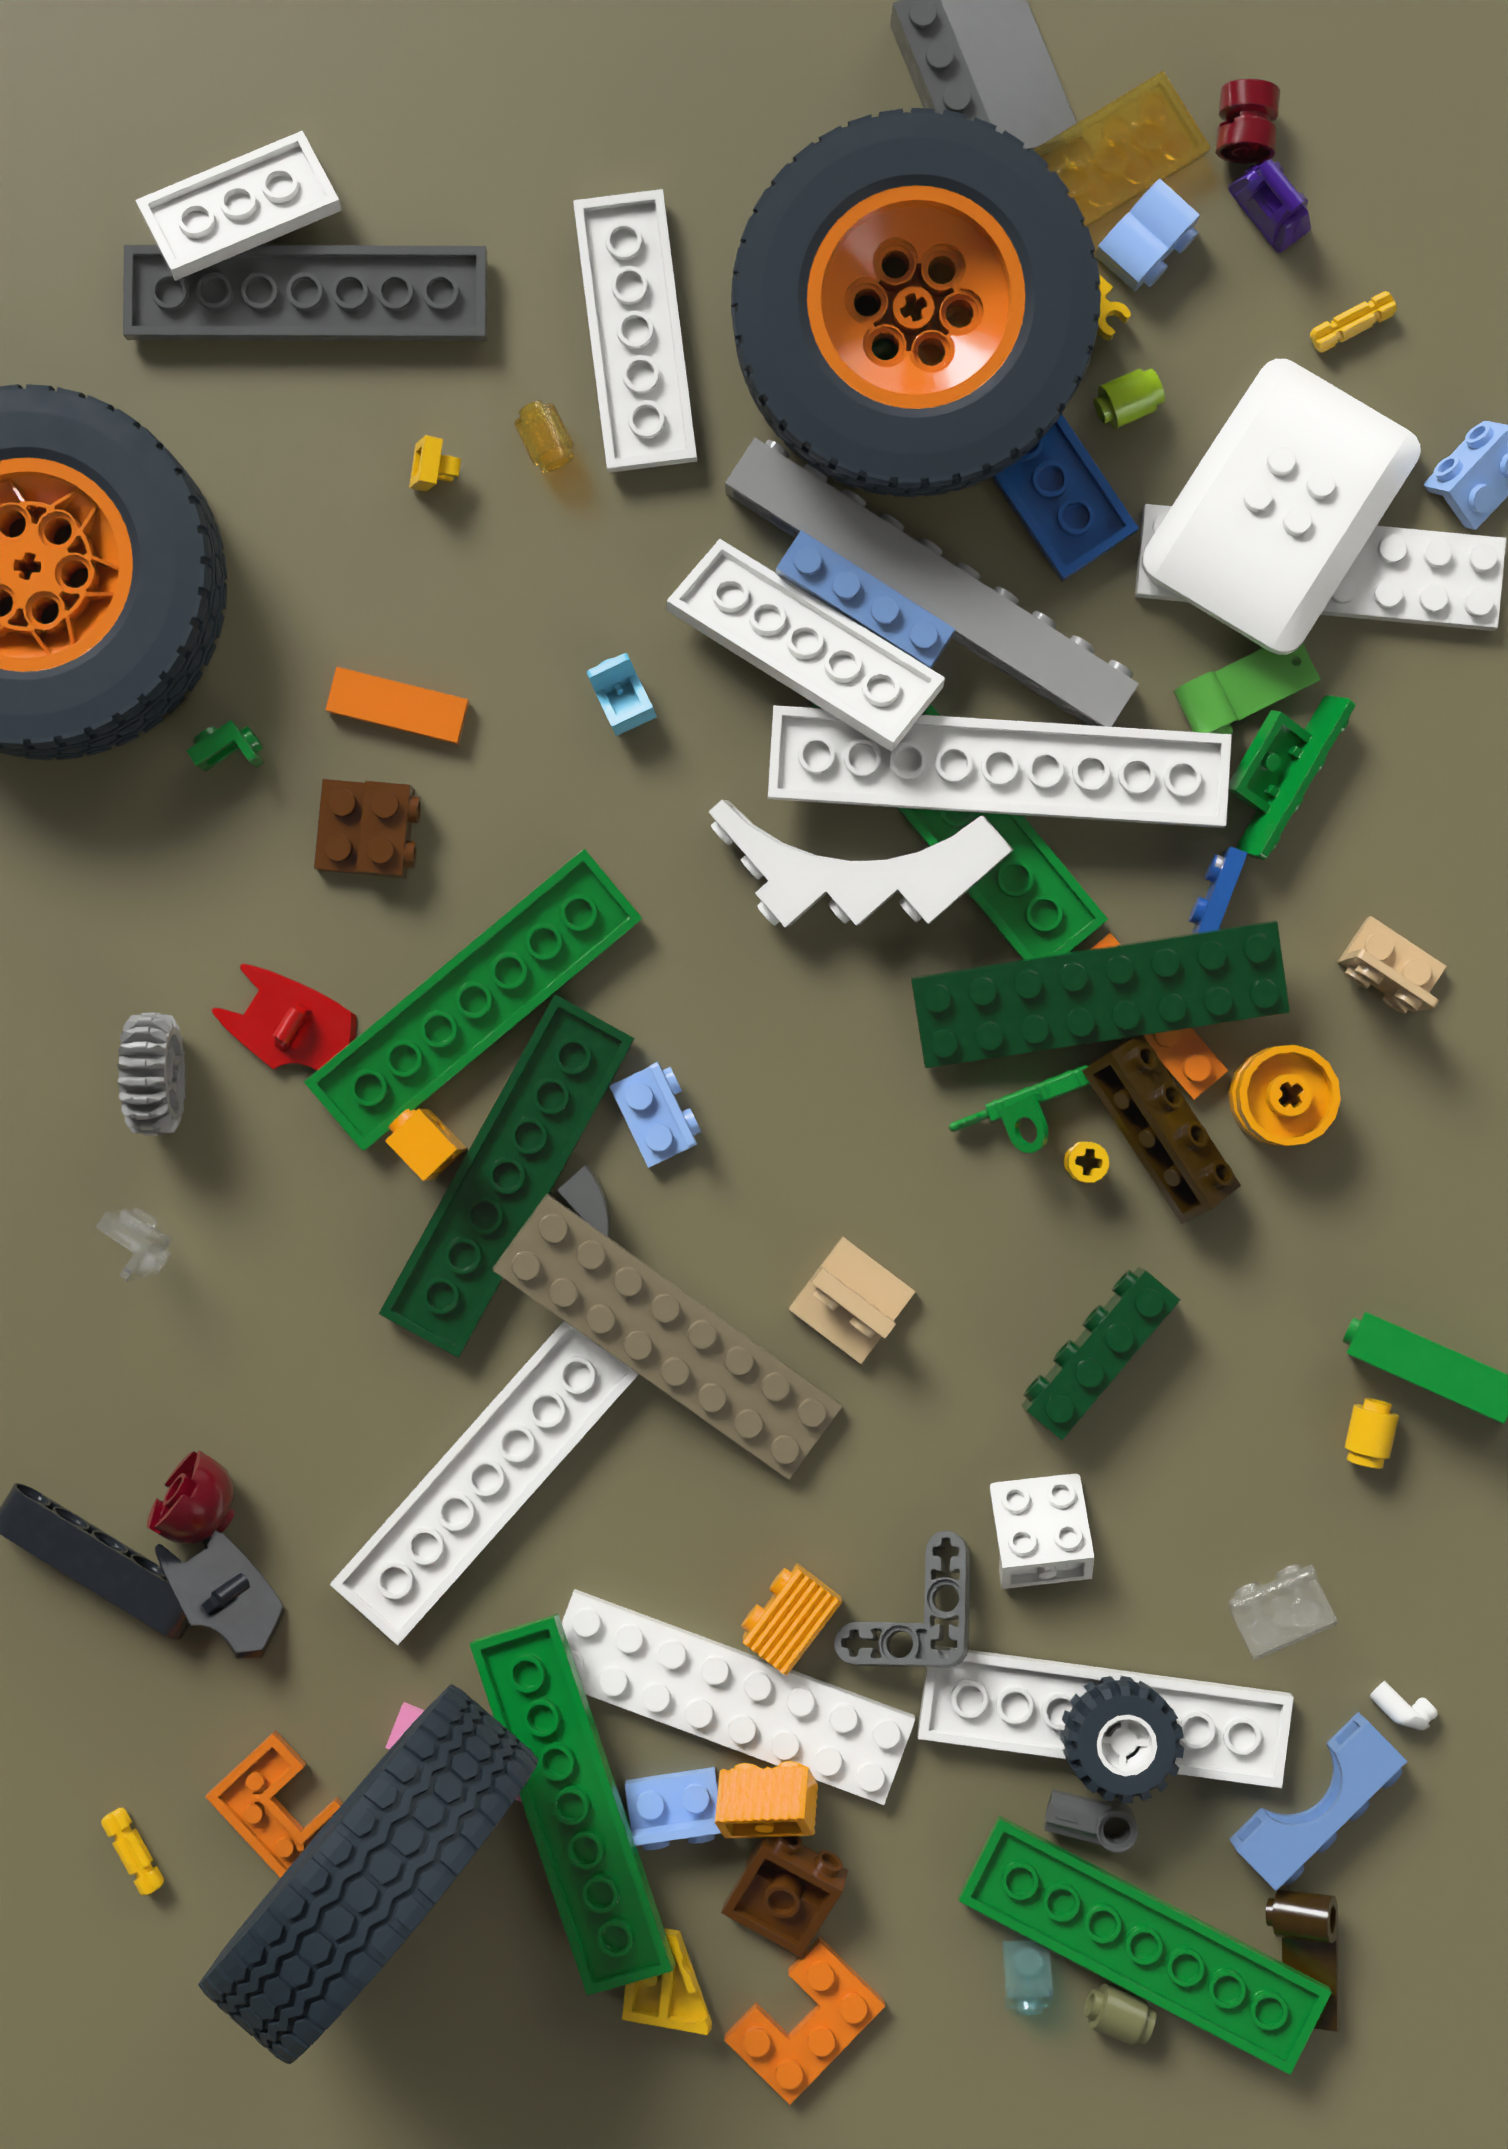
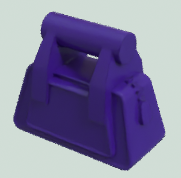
[1228,159,1311,253]

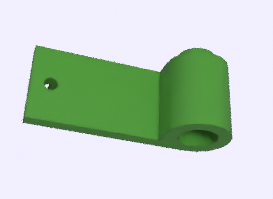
[1173,643,1321,734]

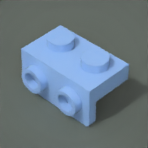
[1424,421,1508,530]

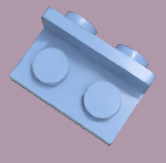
[610,1062,701,1168]
[625,1767,721,1850]

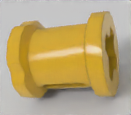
[1063,1142,1109,1183]

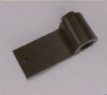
[1266,1889,1340,2032]

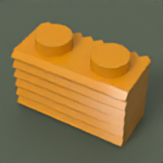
[741,1563,842,1676]
[715,1761,818,1838]

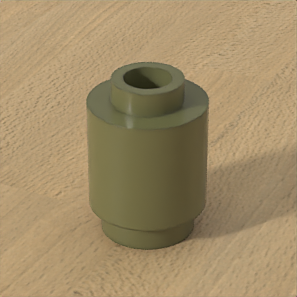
[1084,1984,1156,2045]

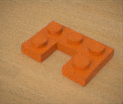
[205,1730,343,1878]
[724,1937,885,2105]

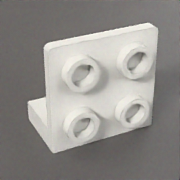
[990,1473,1094,1589]

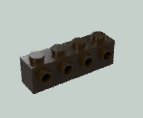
[1082,1035,1241,1224]

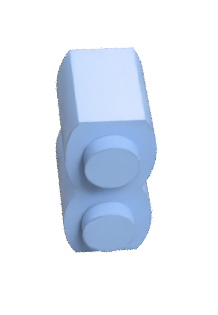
[1095,179,1200,292]

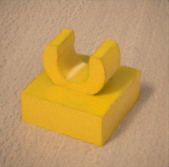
[409,435,461,492]

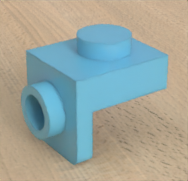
[587,653,657,736]

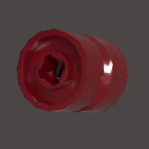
[1215,78,1280,164]

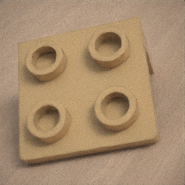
[1338,916,1447,1014]

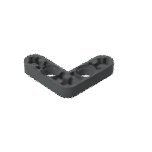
[834,1531,970,1668]

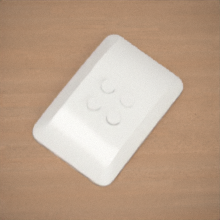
[1141,359,1421,655]

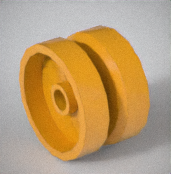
[1228,1045,1341,1146]

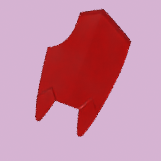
[212,964,357,1071]

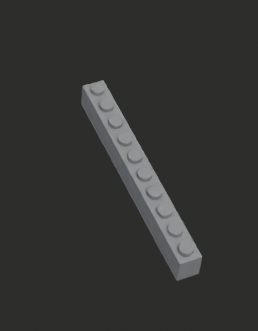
[725,437,1139,727]

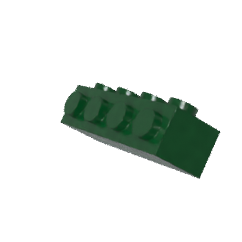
[1022,1267,1181,1441]

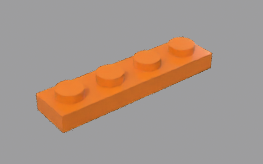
[1091,932,1228,1100]

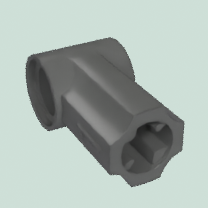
[1044,1789,1138,1853]

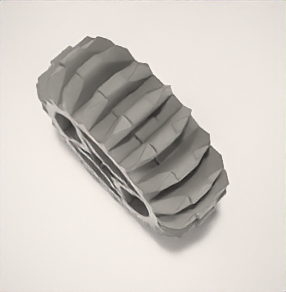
[117,1012,186,1136]

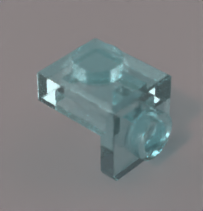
[1002,1941,1053,2015]

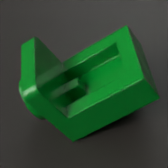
[186,720,264,772]

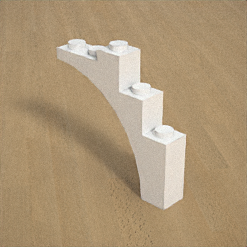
[709,800,1013,927]

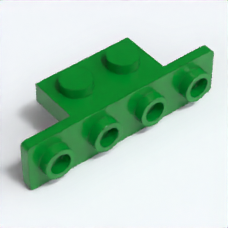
[1228,695,1356,860]

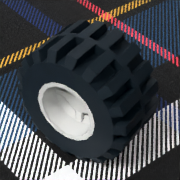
[1060,1676,1184,1804]

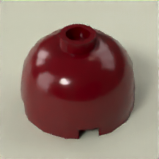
[147,1450,235,1545]

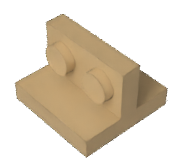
[788,1236,916,1364]

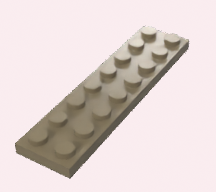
[493,1194,842,1480]

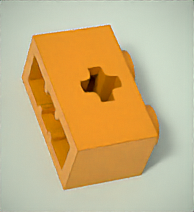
[385,1108,467,1181]

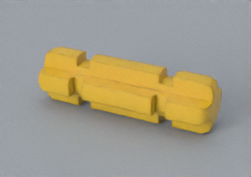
[1310,291,1397,353]
[101,1807,164,1896]

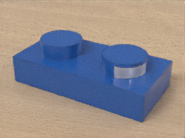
[1189,847,1248,933]

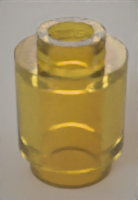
[514,400,574,473]

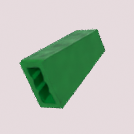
[1343,1312,1508,1425]

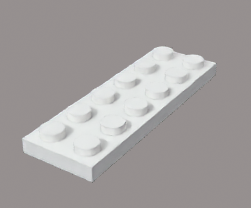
[573,189,697,473]
[667,539,945,752]

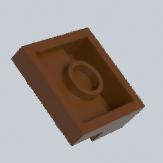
[314,779,421,879]
[721,1836,848,1957]

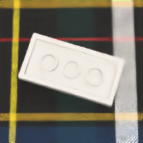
[136,131,342,281]

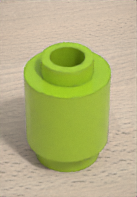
[1094,368,1165,429]

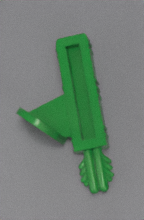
[949,1065,1090,1153]

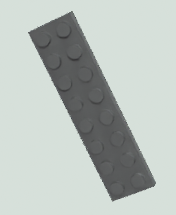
[123,245,487,341]

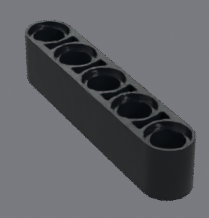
[0,1483,190,1640]

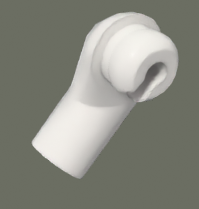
[1369,1681,1438,1730]

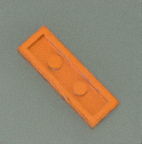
[325,666,470,745]

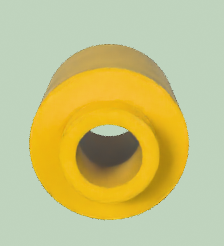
[1344,1398,1399,1469]

